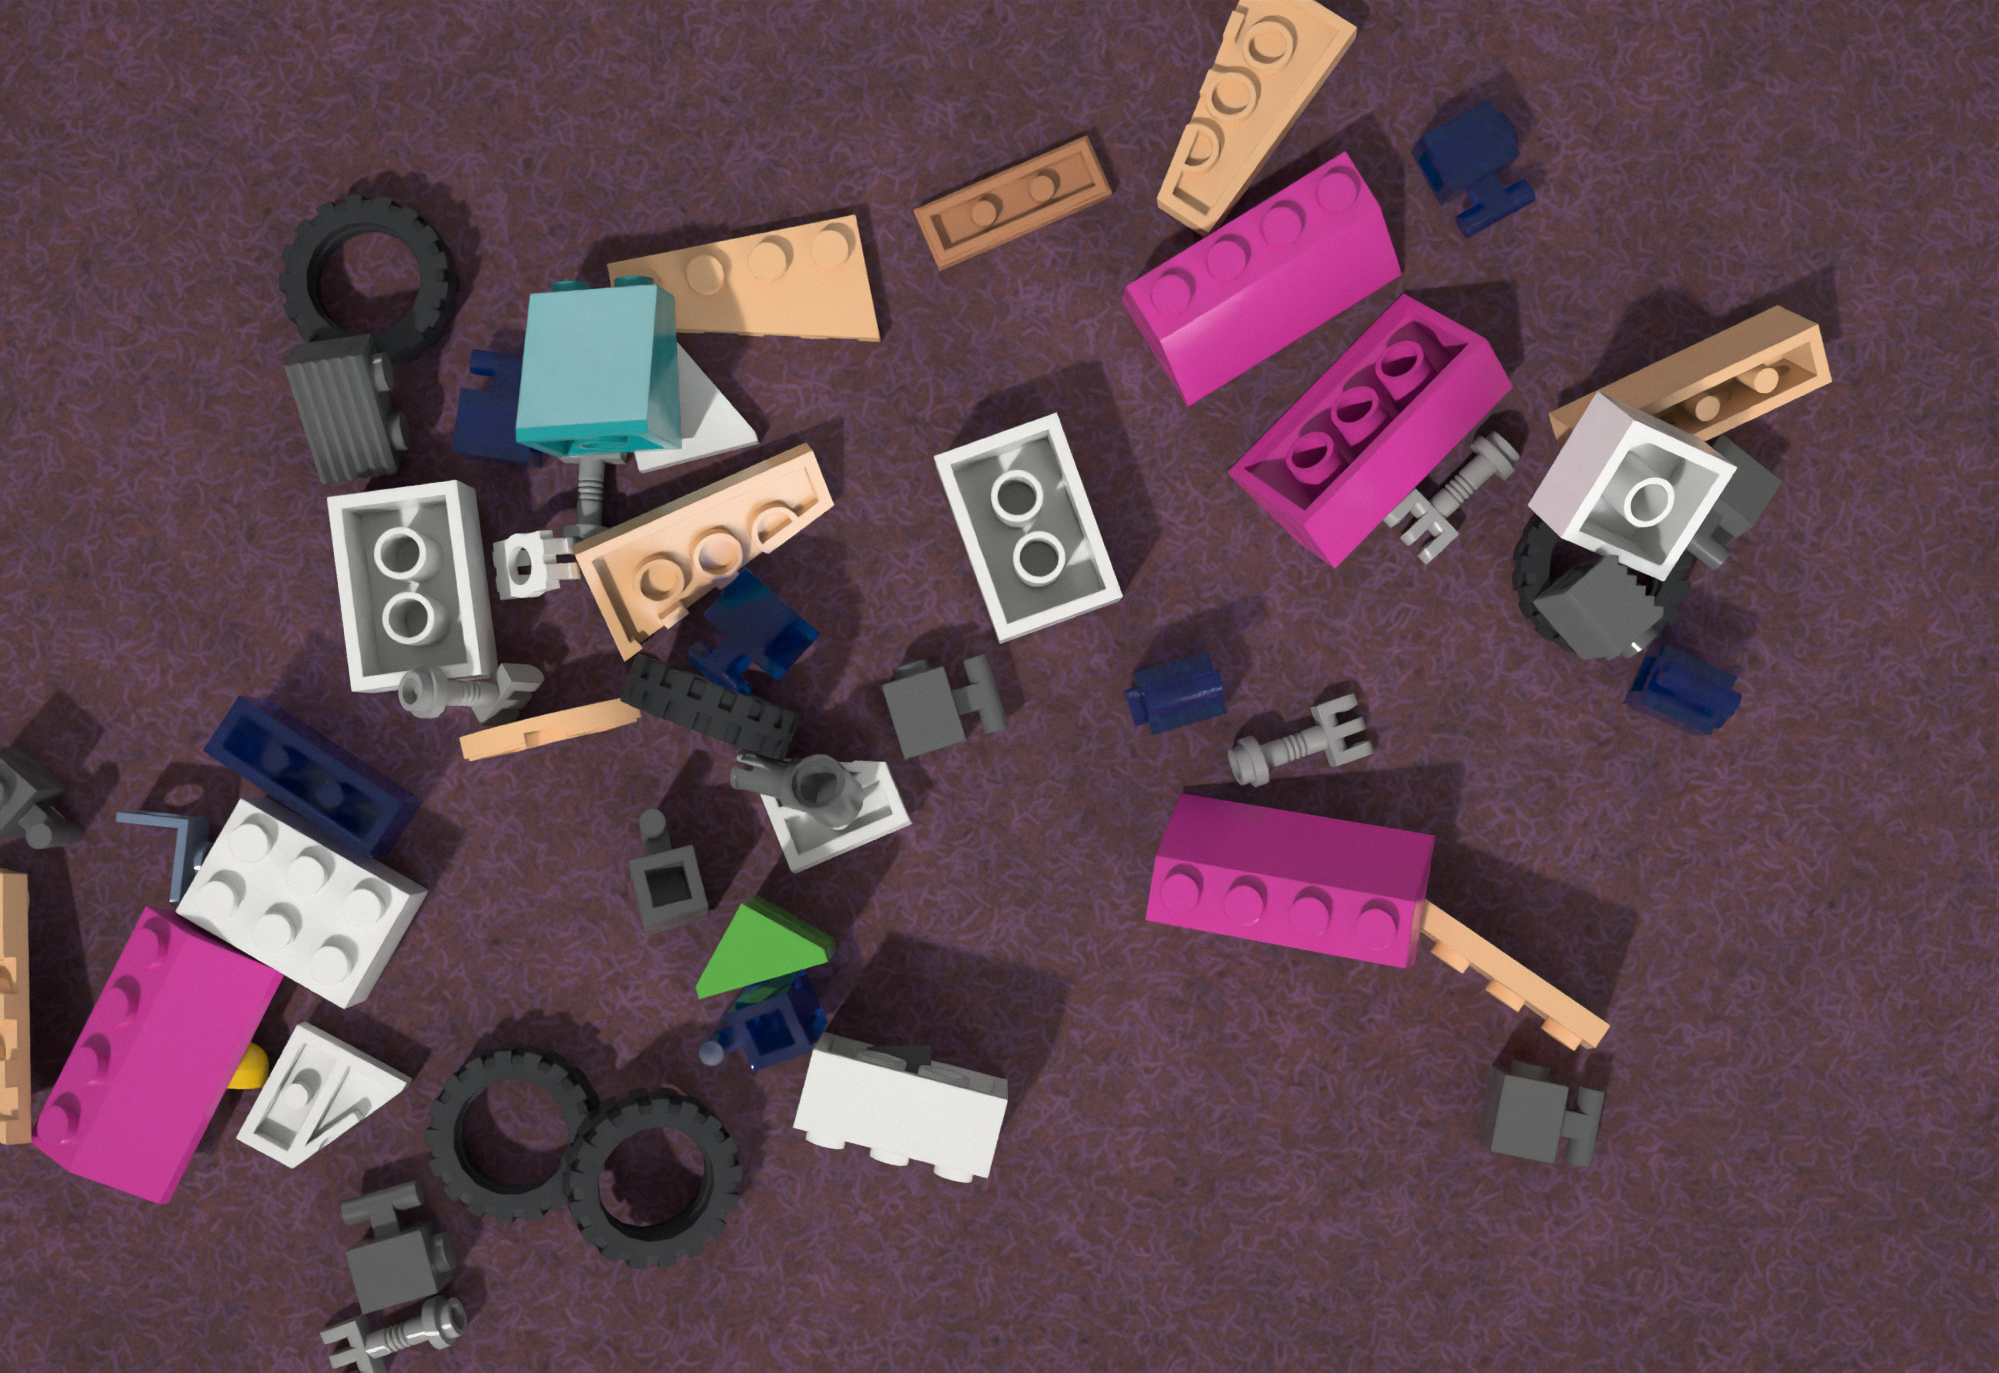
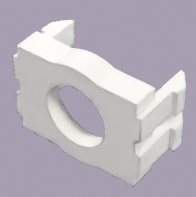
[492,530,581,600]

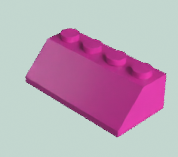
[1122,151,1402,407]
[1228,293,1513,569]
[1145,793,1435,968]
[31,906,284,1204]

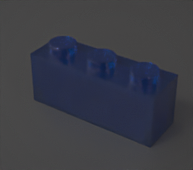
[203,696,423,858]

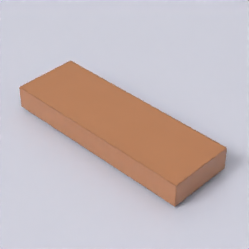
[913,135,1112,271]

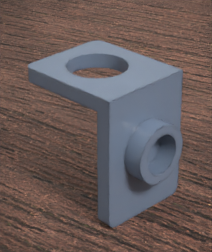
[116,810,214,906]

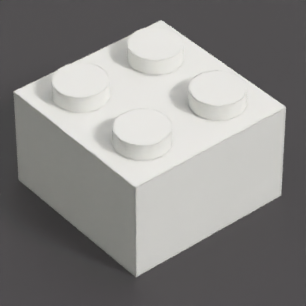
[1528,391,1738,581]

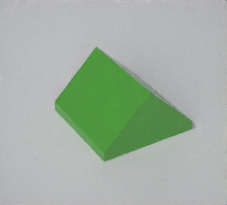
[696,895,837,999]

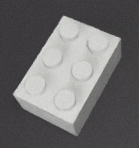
[934,412,1123,644]
[327,480,498,693]
[175,797,429,1009]
[793,1032,1008,1183]

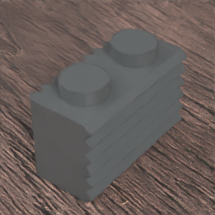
[284,334,411,485]
[1532,555,1664,661]

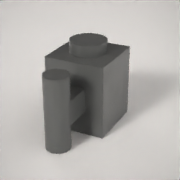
[1685,434,1783,571]
[882,654,1009,759]
[0,747,83,849]
[628,809,708,936]
[1477,1058,1605,1168]
[341,1179,457,1315]

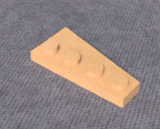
[1157,0,1357,238]
[607,215,881,342]
[571,443,834,662]
[0,868,32,1145]
[1420,899,1610,1051]

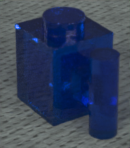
[1411,99,1535,239]
[452,349,550,469]
[687,567,820,696]
[1623,644,1742,736]
[1123,651,1227,735]
[699,969,828,1072]

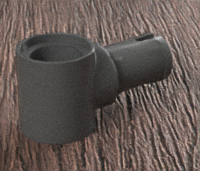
[730,749,864,828]

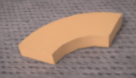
[459,698,641,761]

